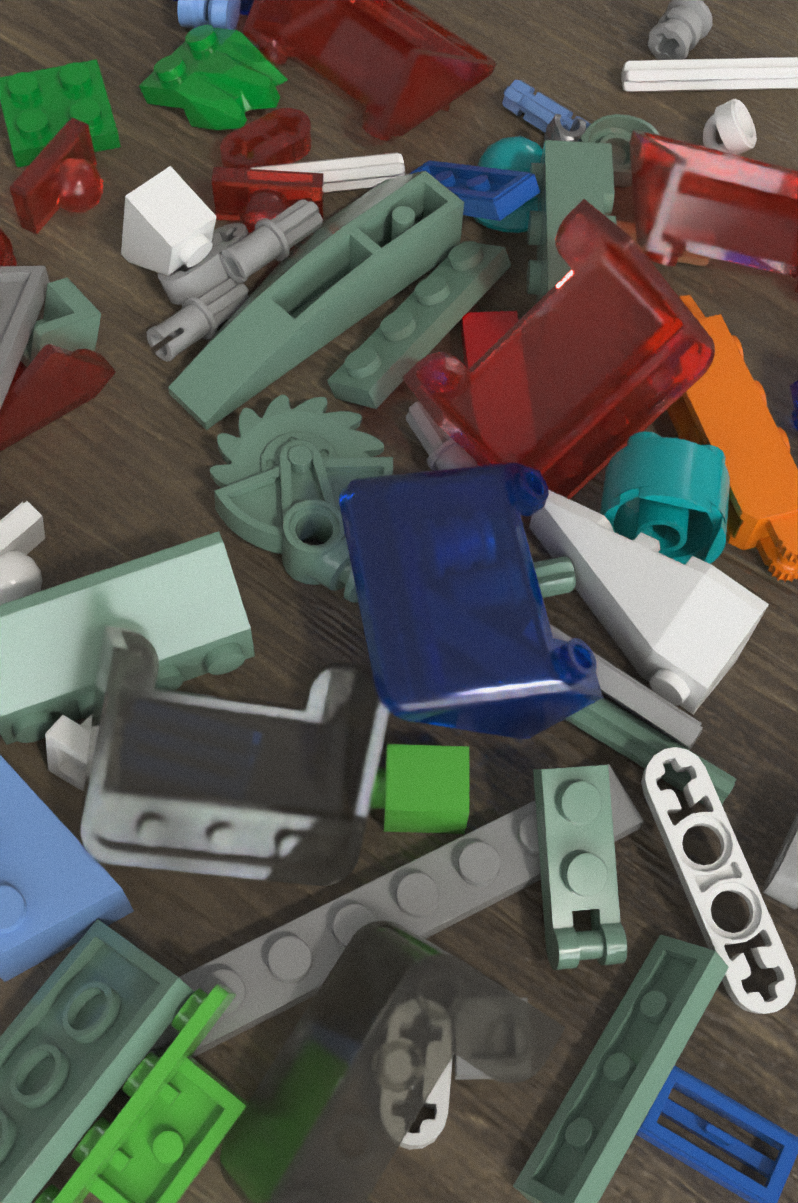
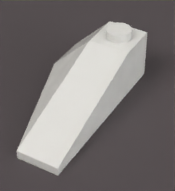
[529,488,769,714]

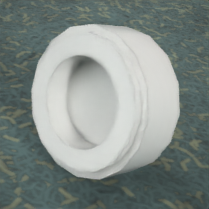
[703,99,757,158]

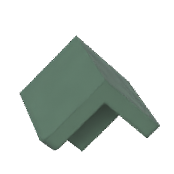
[20,277,101,377]

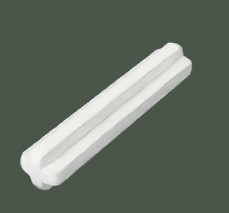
[247,152,405,201]

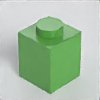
[371,744,469,834]

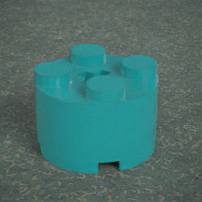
[600,431,730,564]

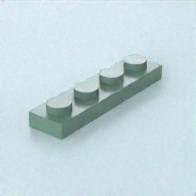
[327,241,511,409]
[513,934,729,1203]

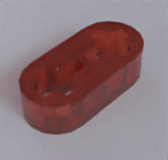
[220,108,312,184]

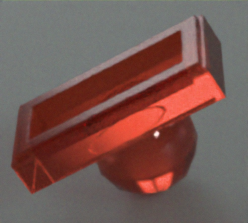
[10,118,103,234]
[212,167,325,234]

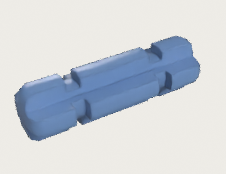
[502,80,591,142]

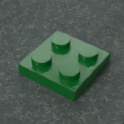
[0,59,121,168]

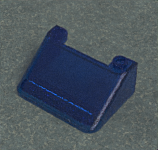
[339,463,603,740]

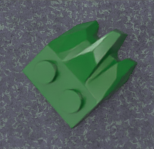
[139,25,288,130]

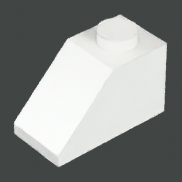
[121,166,217,276]

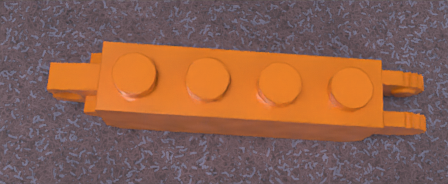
[650,295,798,583]

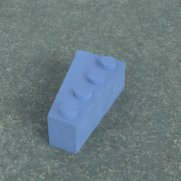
[0,755,134,982]

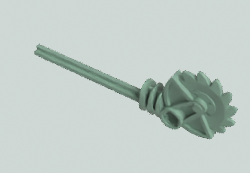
[210,395,737,805]

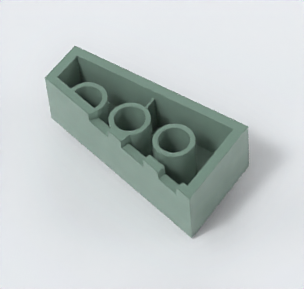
[525,140,622,370]

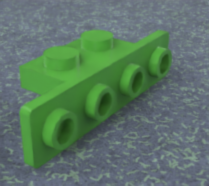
[35,984,249,1203]

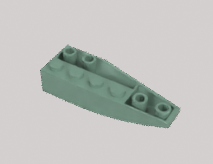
[168,171,464,430]

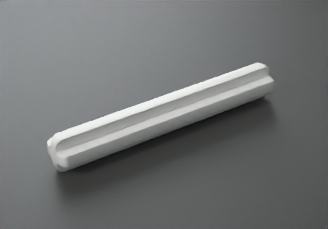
[621,57,798,92]

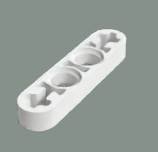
[641,747,796,1014]

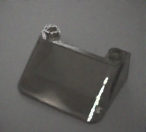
[80,626,393,886]

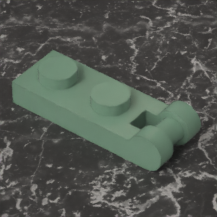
[533,765,627,970]

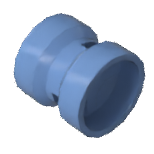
[177,0,241,30]

